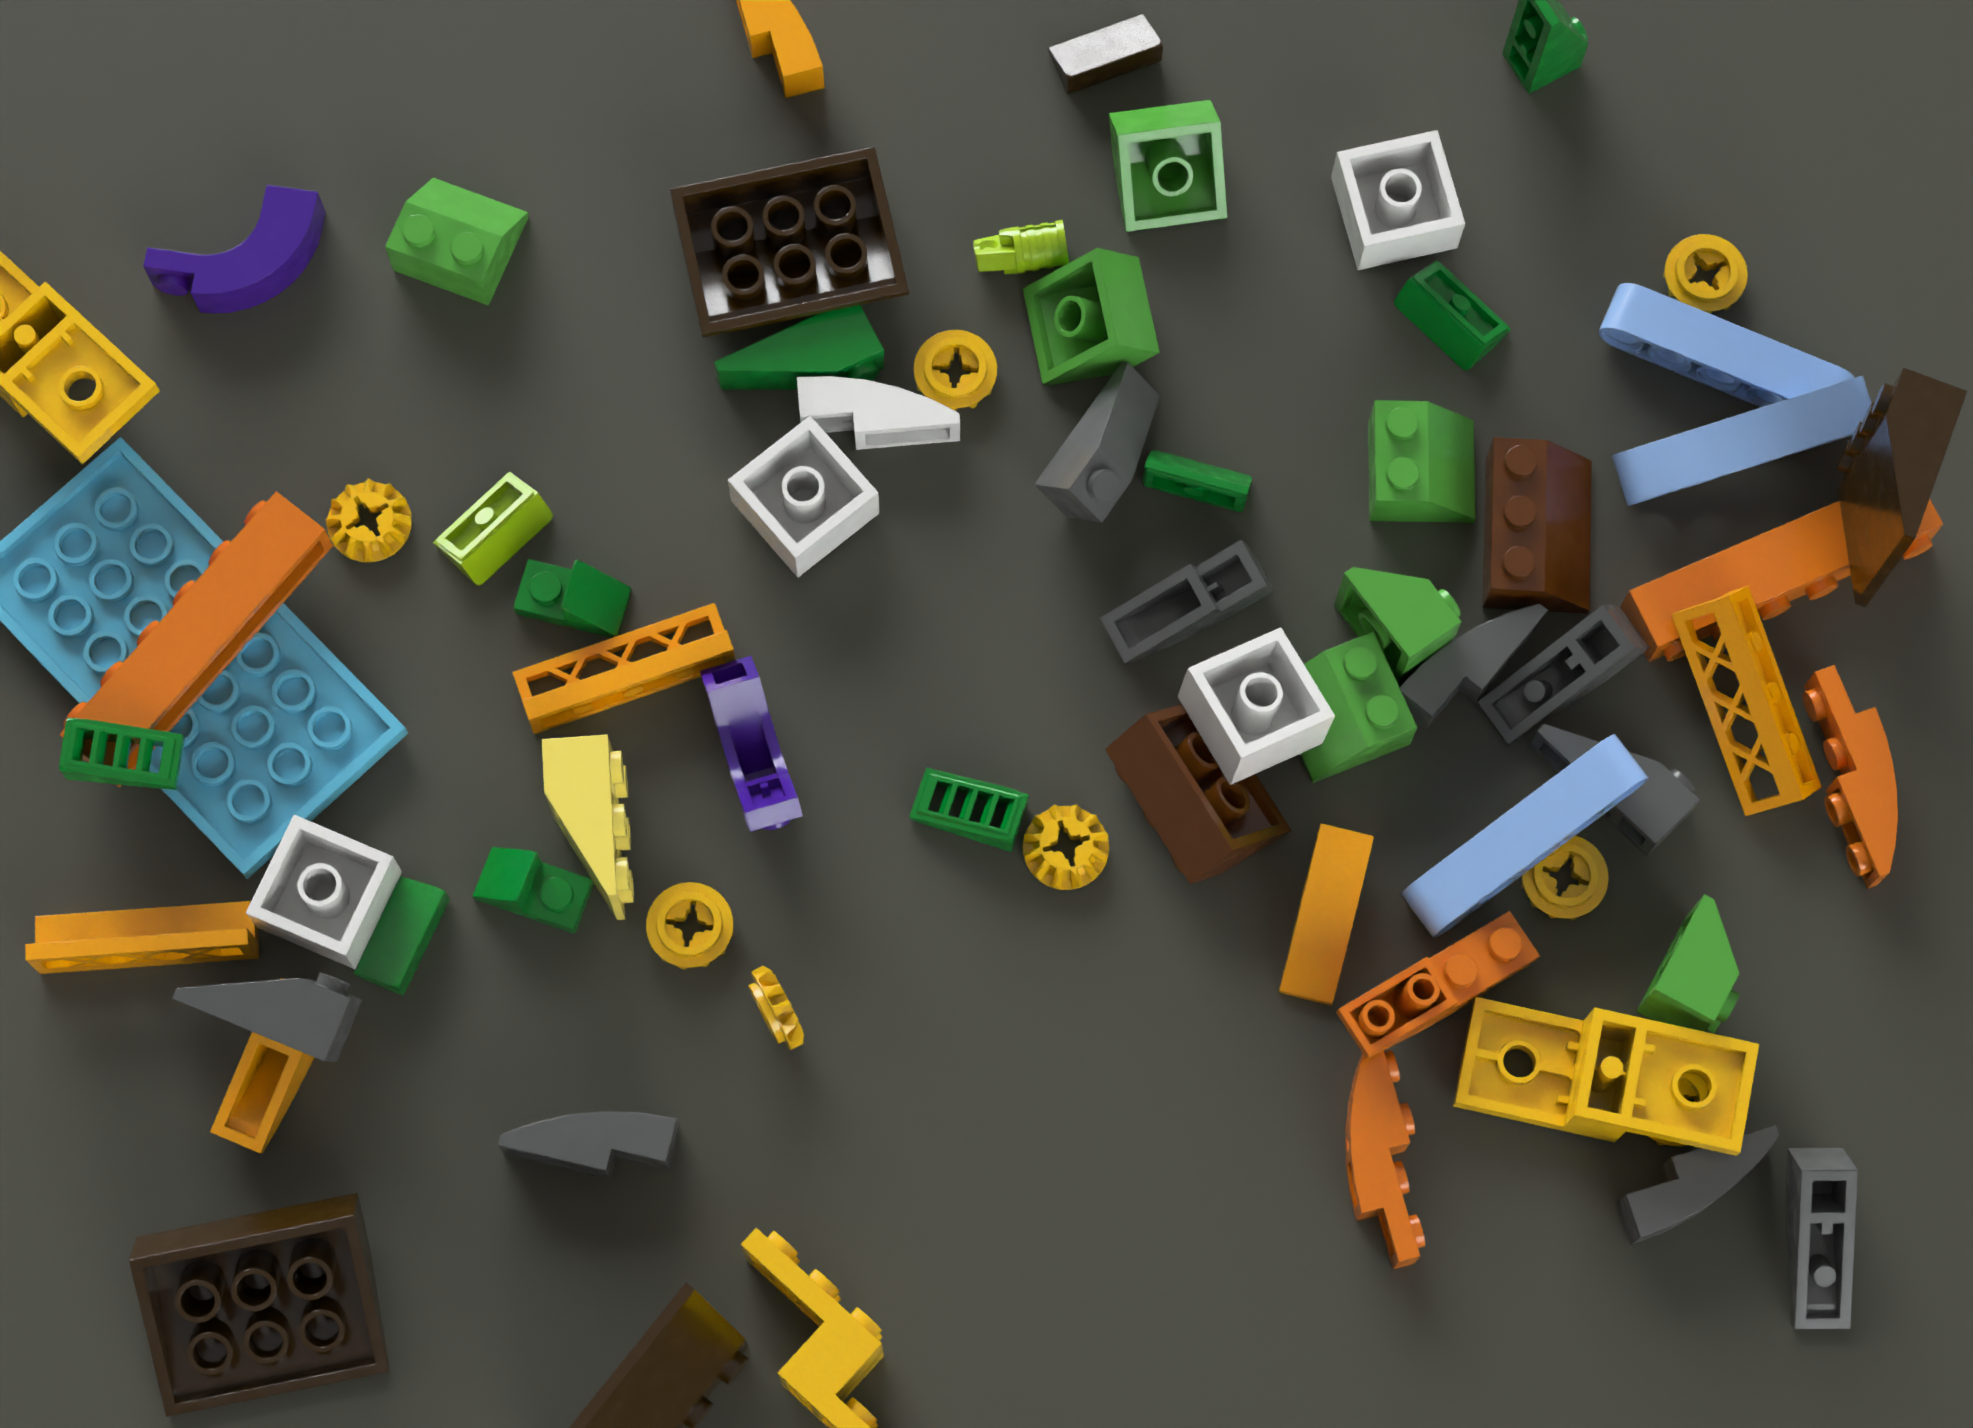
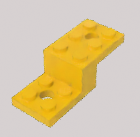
[0,251,160,465]
[1453,997,1759,1156]
[741,1228,884,1428]

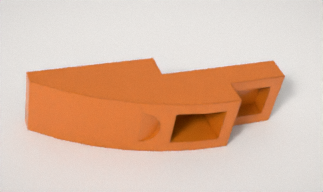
[1802,665,1898,889]
[1336,911,1540,1059]
[1345,1049,1425,1269]

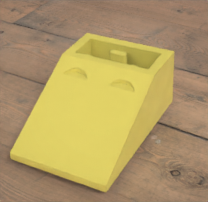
[542,734,634,920]

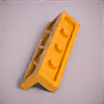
[1672,586,1822,816]
[512,603,736,734]
[25,901,259,974]

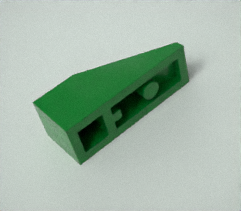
[1502,0,1588,94]
[714,305,884,390]

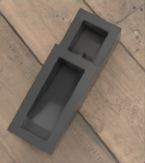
[1100,540,1275,665]
[1400,604,1548,730]
[498,1111,680,1179]
[1617,1125,1780,1245]

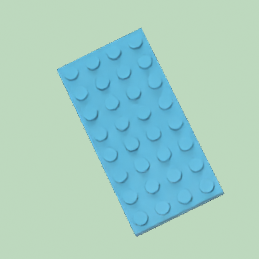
[0,437,408,879]

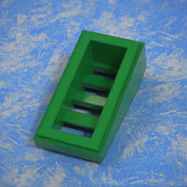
[59,717,185,790]
[909,767,1029,852]

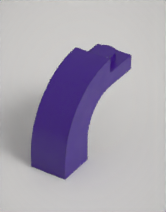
[143,185,326,313]
[700,656,803,832]

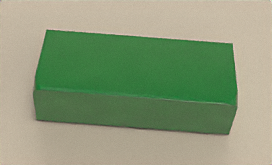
[1394,260,1511,371]
[1142,450,1253,513]
[353,876,450,996]

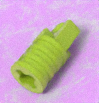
[973,220,1069,274]

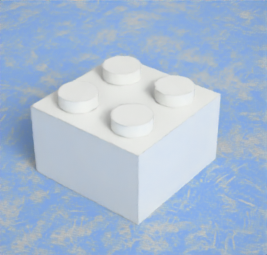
[1331,130,1465,270]
[728,415,879,577]
[1177,627,1335,785]
[246,815,402,969]

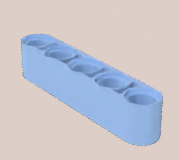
[1599,283,1855,407]
[1612,376,1871,506]
[1401,734,1649,938]

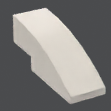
[797,376,960,450]

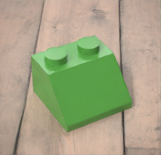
[1109,100,1228,232]
[385,178,529,306]
[1023,248,1160,386]
[1368,400,1476,523]
[1334,567,1462,687]
[1299,631,1418,784]
[1636,894,1740,1034]

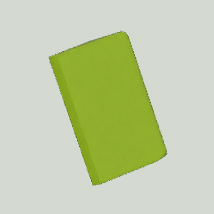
[433,472,553,586]

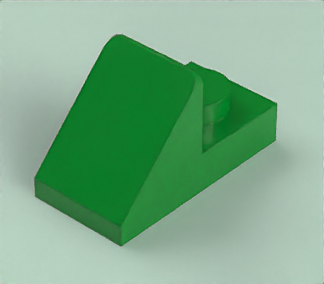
[513,559,632,638]
[472,847,594,934]

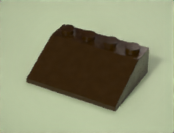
[670,146,909,338]
[1836,368,1967,607]
[129,1193,390,1417]
[569,1283,749,1428]

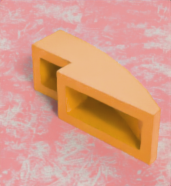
[735,0,825,98]
[1279,823,1374,1006]
[210,978,314,1153]

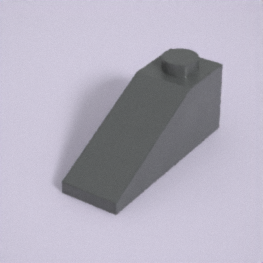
[1034,362,1160,523]
[1478,605,1650,745]
[1529,724,1700,857]
[172,972,362,1062]
[1785,1148,1858,1329]

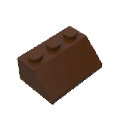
[1482,437,1592,614]
[1105,704,1292,884]

